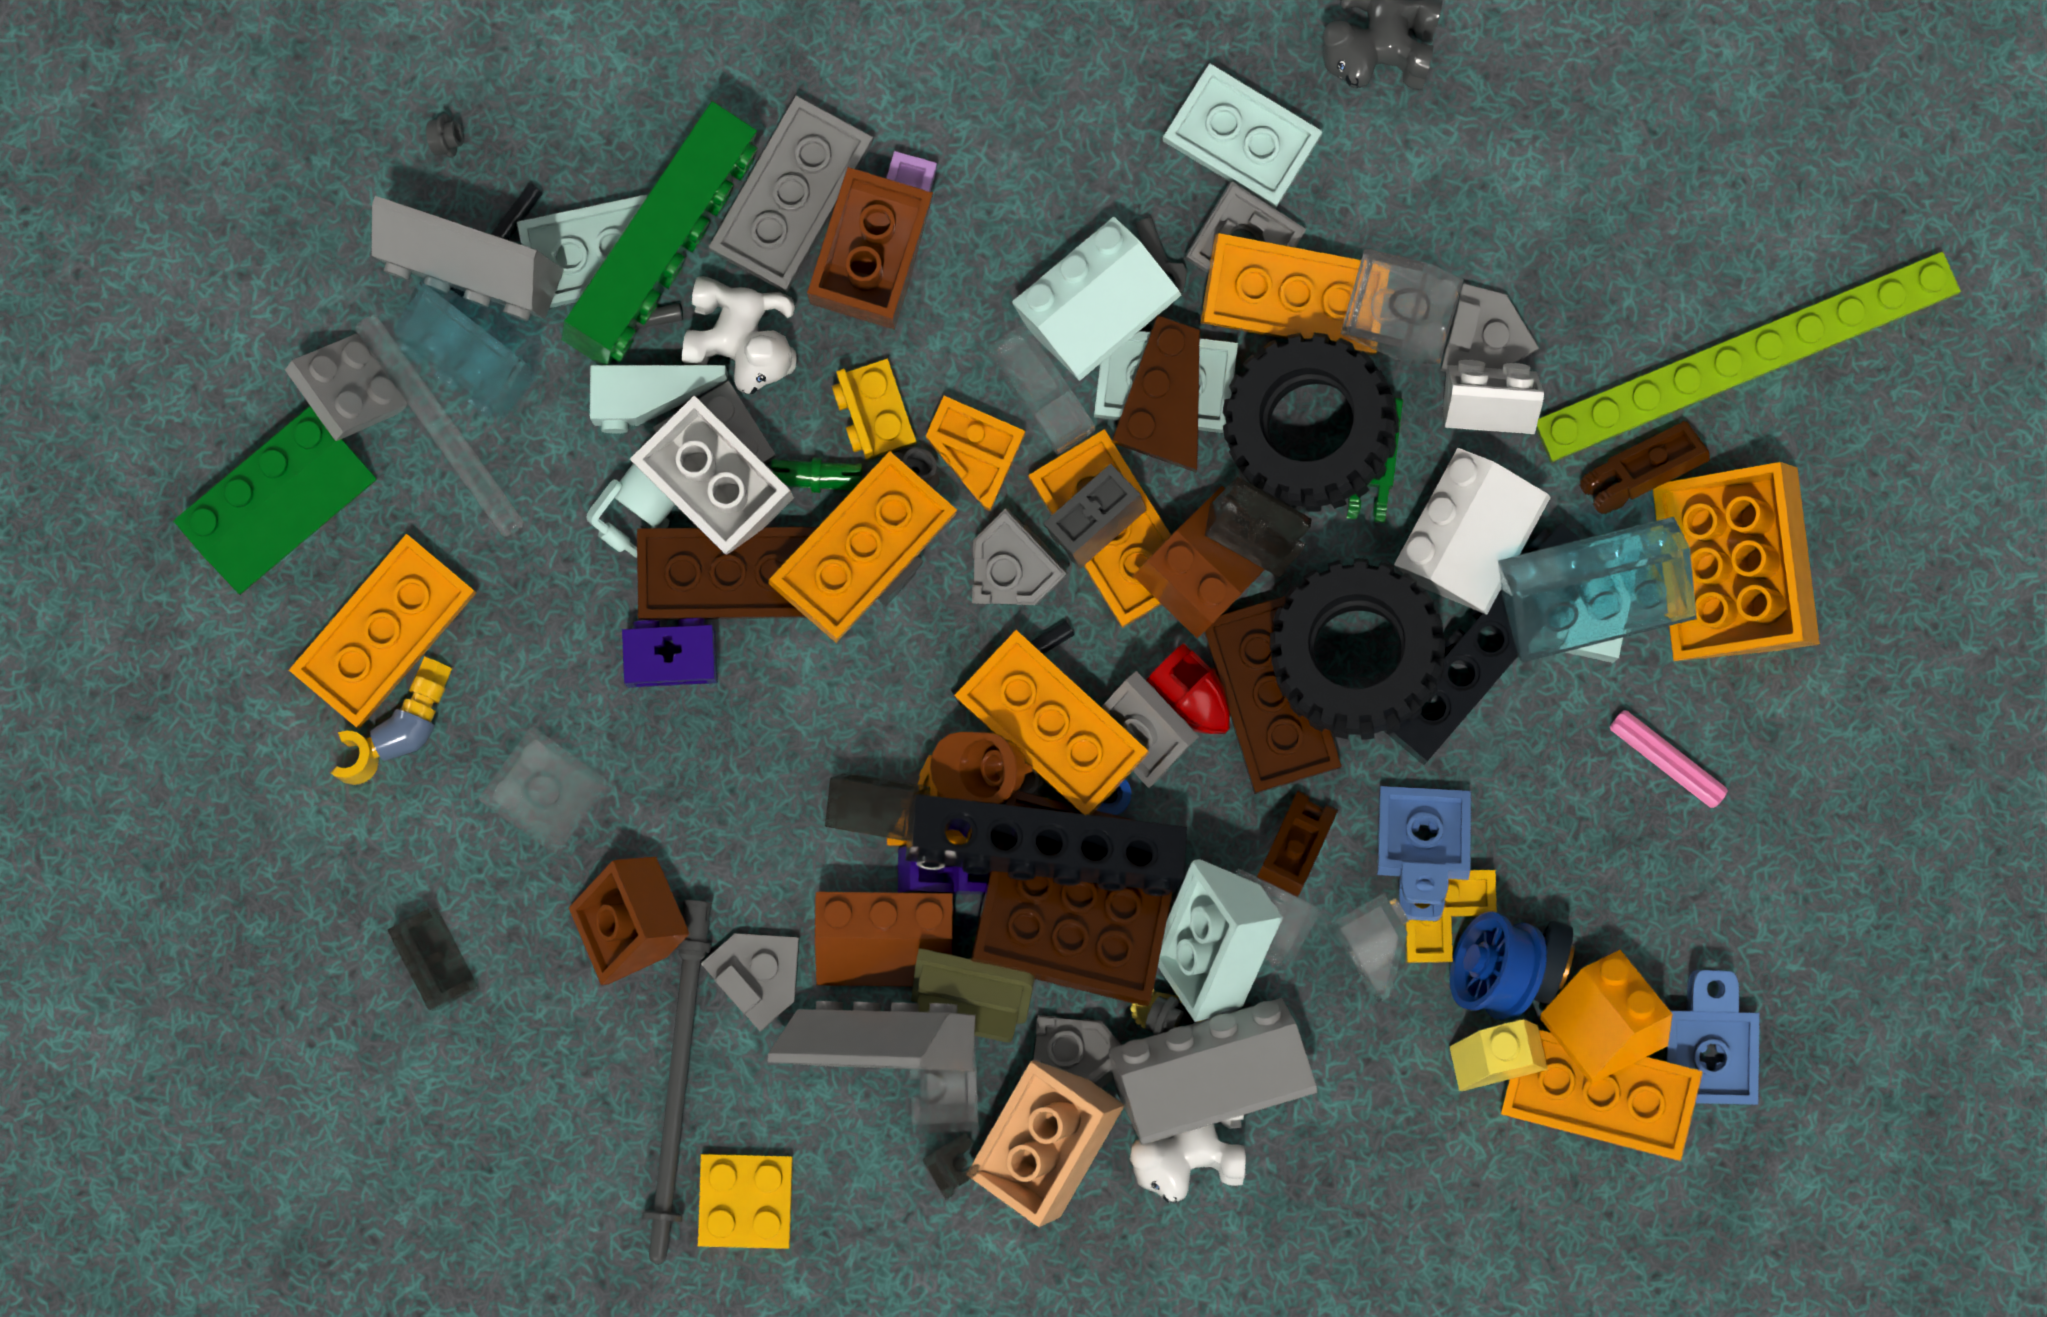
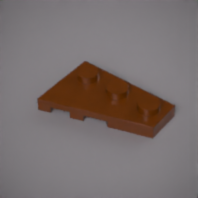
[1112,315,1200,473]

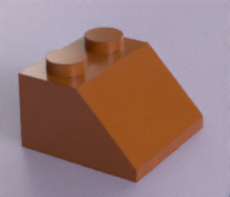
[569,856,690,985]

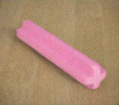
[1610,710,1728,808]

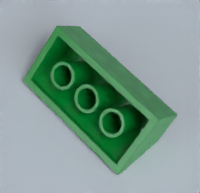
[173,406,377,595]

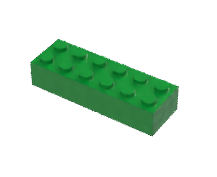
[561,101,758,365]

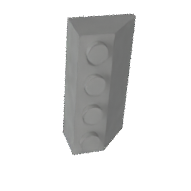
[372,196,564,321]
[1108,998,1317,1145]
[768,1001,975,1071]

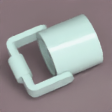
[587,463,675,558]

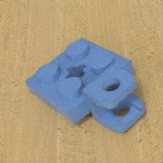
[1377,786,1471,921]
[1665,970,1759,1105]

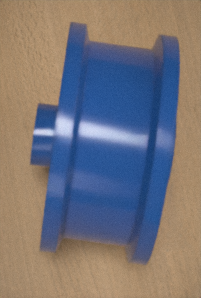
[1450,912,1547,1021]

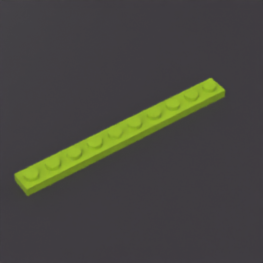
[1536,252,1961,463]

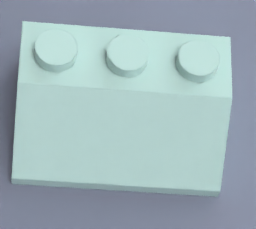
[1012,217,1181,381]
[1158,859,1283,1022]

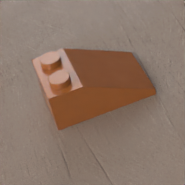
[807,167,933,330]
[1133,486,1286,639]

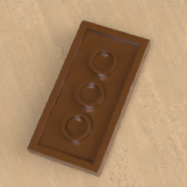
[637,527,817,620]
[1204,596,1342,794]

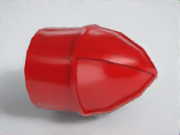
[1146,643,1230,734]

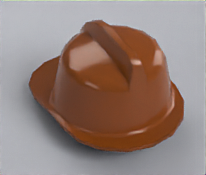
[930,732,1033,804]

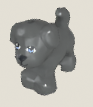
[1322,0,1443,90]

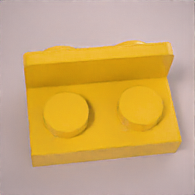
[831,358,917,461]

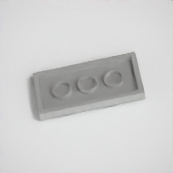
[708,96,874,293]

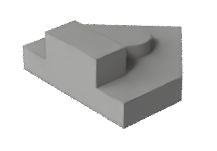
[1440,284,1539,372]
[972,509,1069,605]
[701,933,799,1032]
[1032,1015,1121,1088]

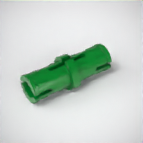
[771,457,862,493]

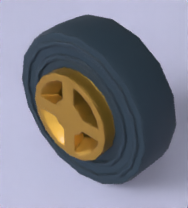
[1534,921,1575,1003]

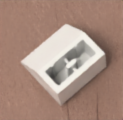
[1442,360,1544,434]

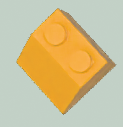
[1540,950,1673,1084]

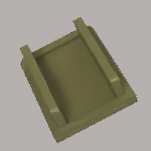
[911,948,1035,1042]

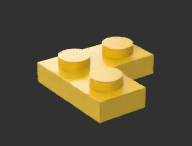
[1404,870,1497,963]

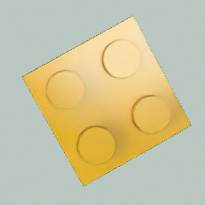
[698,1154,793,1249]

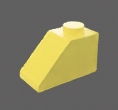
[1449,1019,1548,1091]

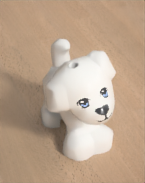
[682,276,797,394]
[1130,1115,1245,1203]

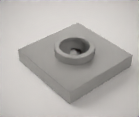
[1184,182,1306,274]

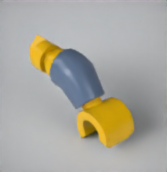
[330,656,452,785]

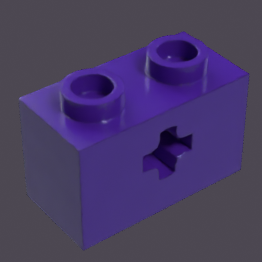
[622,618,718,688]

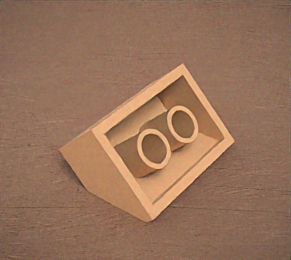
[966,1060,1125,1227]

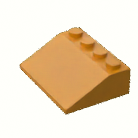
[1653,462,1820,661]

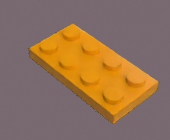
[1200,233,1391,355]
[1028,429,1171,629]
[768,451,957,643]
[289,533,476,729]
[954,630,1149,815]
[1501,1030,1703,1161]

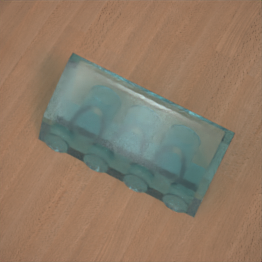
[1498,517,1697,663]

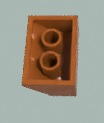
[815,892,954,987]

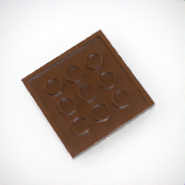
[971,791,1172,1007]

